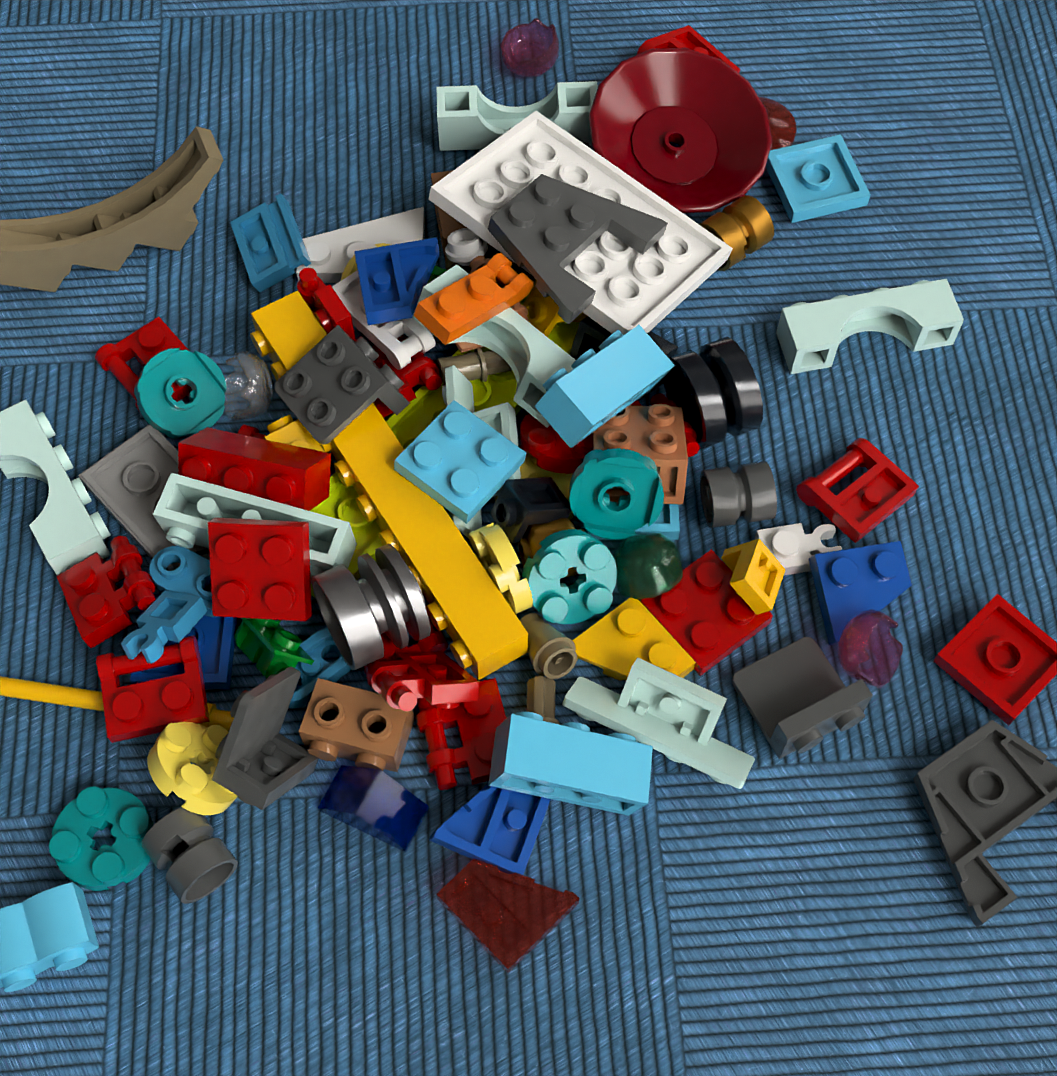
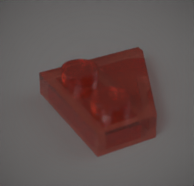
[436,859,580,973]

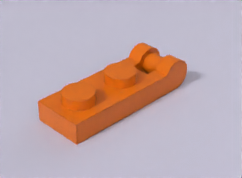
[413,253,534,345]

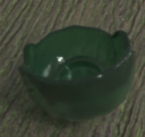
[613,532,683,599]

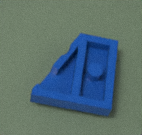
[354,237,440,325]
[808,541,912,645]
[429,783,551,879]

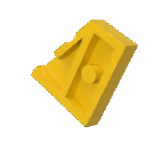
[572,595,696,681]

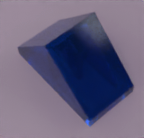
[318,765,429,852]

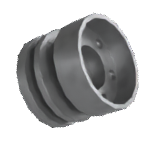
[311,544,431,670]

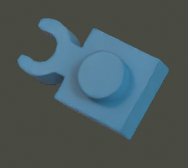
[121,590,208,664]

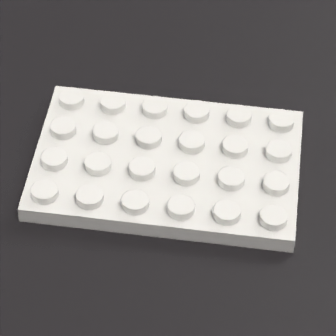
[428,111,733,335]

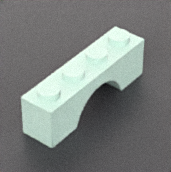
[436,81,598,151]
[412,264,576,428]
[776,279,964,374]
[0,400,111,576]

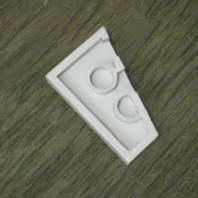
[296,207,425,283]

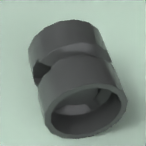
[700,461,777,528]
[142,807,238,904]

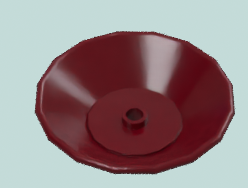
[589,48,772,213]

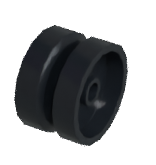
[663,337,763,450]

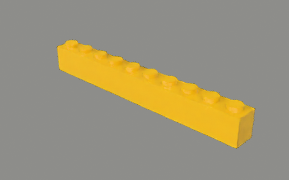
[250,290,528,680]

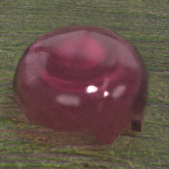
[501,18,559,77]
[838,609,903,689]

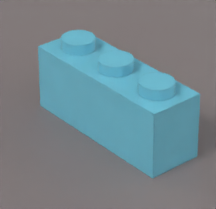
[535,325,675,448]
[488,712,653,816]

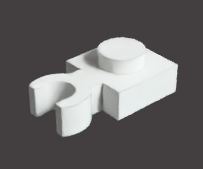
[755,523,842,576]

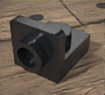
[491,477,572,544]

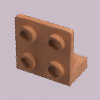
[593,404,688,504]

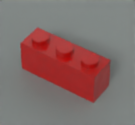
[178,427,331,511]

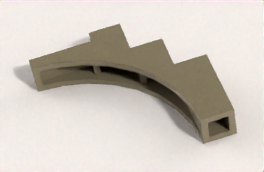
[0,126,224,292]

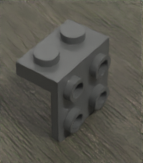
[275,325,410,445]
[732,637,873,759]
[212,666,319,810]

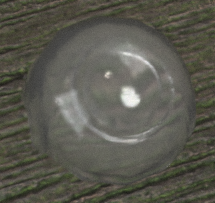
[224,351,275,422]

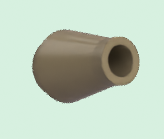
[520,613,577,679]

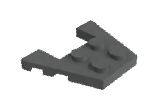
[488,174,668,324]
[913,720,1057,928]

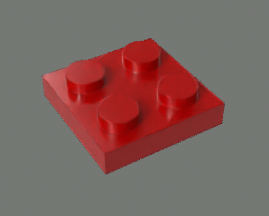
[208,518,312,621]
[641,549,773,676]
[933,594,1057,726]

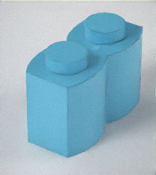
[0,882,99,992]

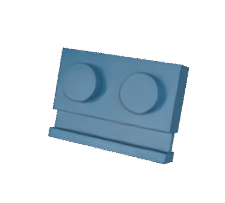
[230,193,311,292]

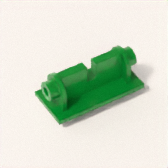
[234,618,314,679]

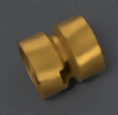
[699,195,774,271]

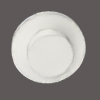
[445,228,488,266]

